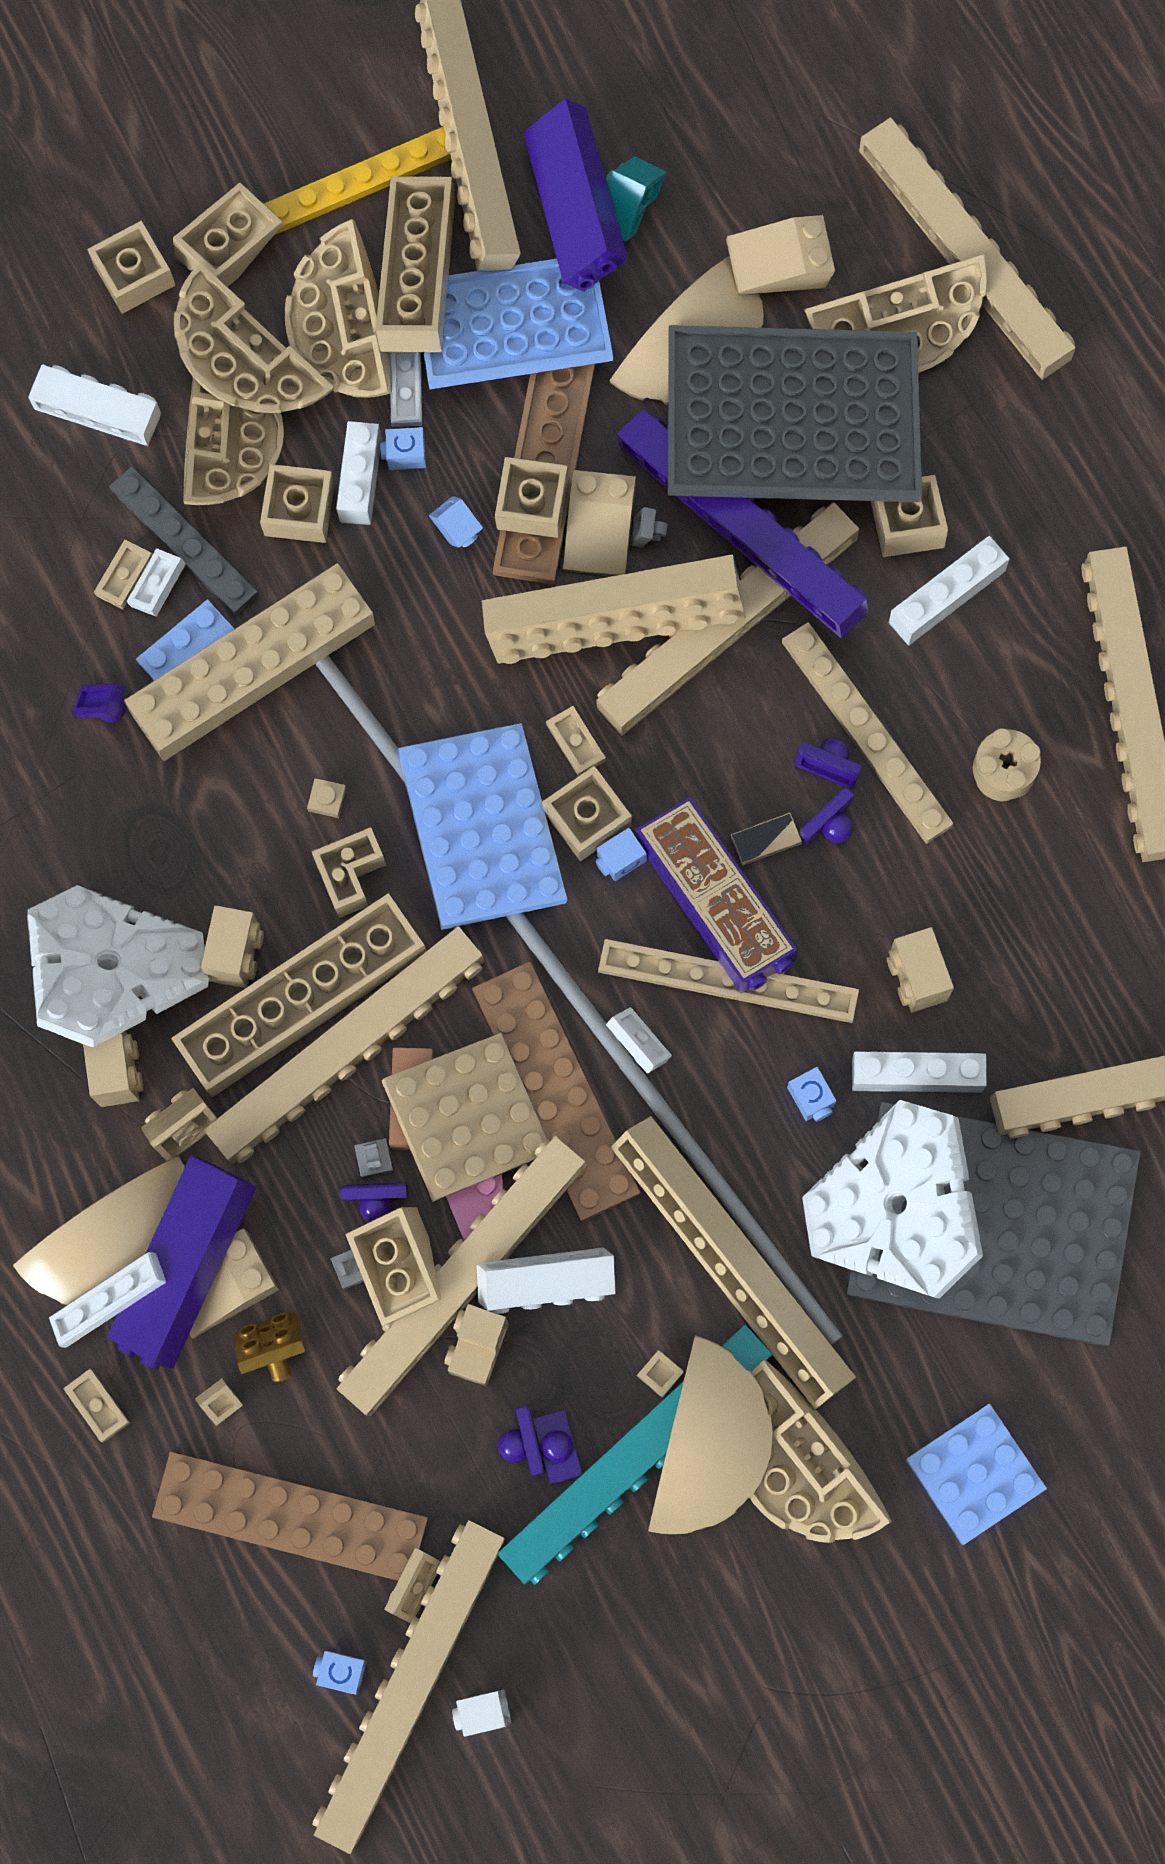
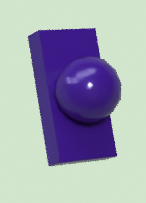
[73,683,126,723]
[795,737,862,789]
[800,788,854,847]
[340,1182,409,1223]
[498,1407,545,1477]
[533,1410,582,1485]

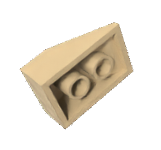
[173,183,282,287]
[726,215,835,295]
[563,470,636,576]
[141,1088,217,1161]
[345,1207,441,1326]
[189,1228,279,1339]

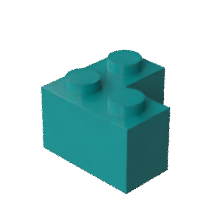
[606,156,666,242]

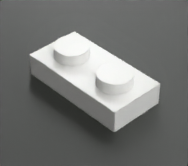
[127,549,186,617]
[606,1007,672,1074]

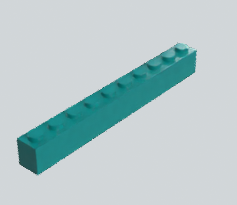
[497,1325,772,1585]

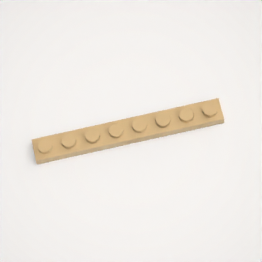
[782,622,954,844]
[598,939,859,1023]

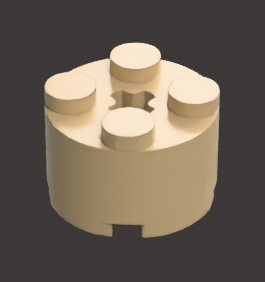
[972,729,1041,801]

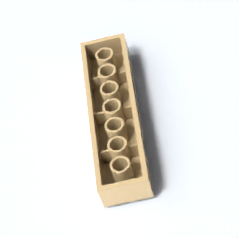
[482,554,746,664]
[124,563,375,761]
[171,893,426,1097]

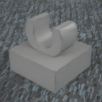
[630,507,668,548]
[354,1138,394,1179]
[330,1250,364,1290]

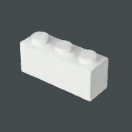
[336,421,382,525]

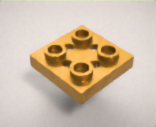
[233,1311,305,1382]

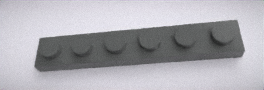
[109,466,259,616]

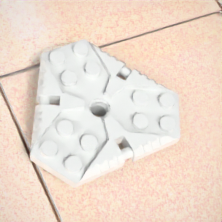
[27,885,209,1047]
[802,1100,983,1299]

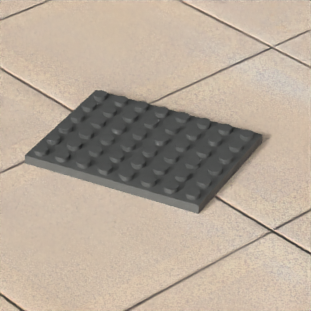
[668,325,922,502]
[846,1102,1141,1347]

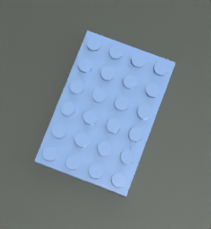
[424,259,613,389]
[398,723,567,930]

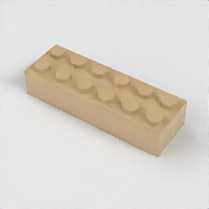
[376,176,456,352]

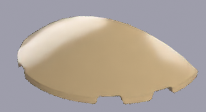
[285,219,391,398]
[804,255,987,373]
[610,256,764,405]
[174,263,334,413]
[184,378,284,505]
[13,1156,185,1305]
[648,1335,773,1534]
[750,1360,892,1543]

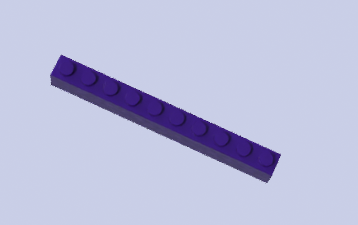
[617,409,868,638]

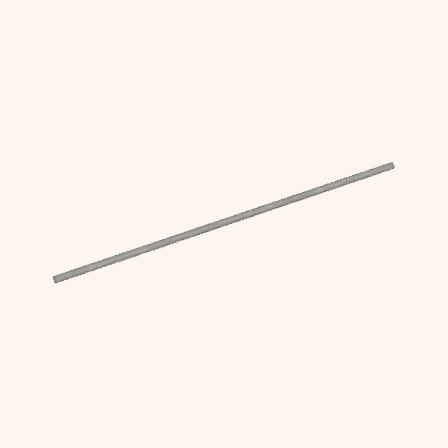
[315,656,843,1345]

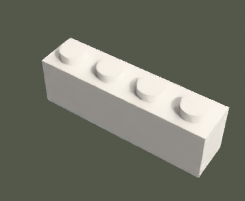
[28,365,161,446]
[889,536,1009,646]
[852,1052,986,1093]
[476,1248,615,1314]
[452,1689,511,1737]

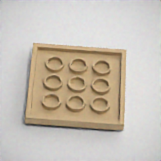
[382,1033,547,1202]

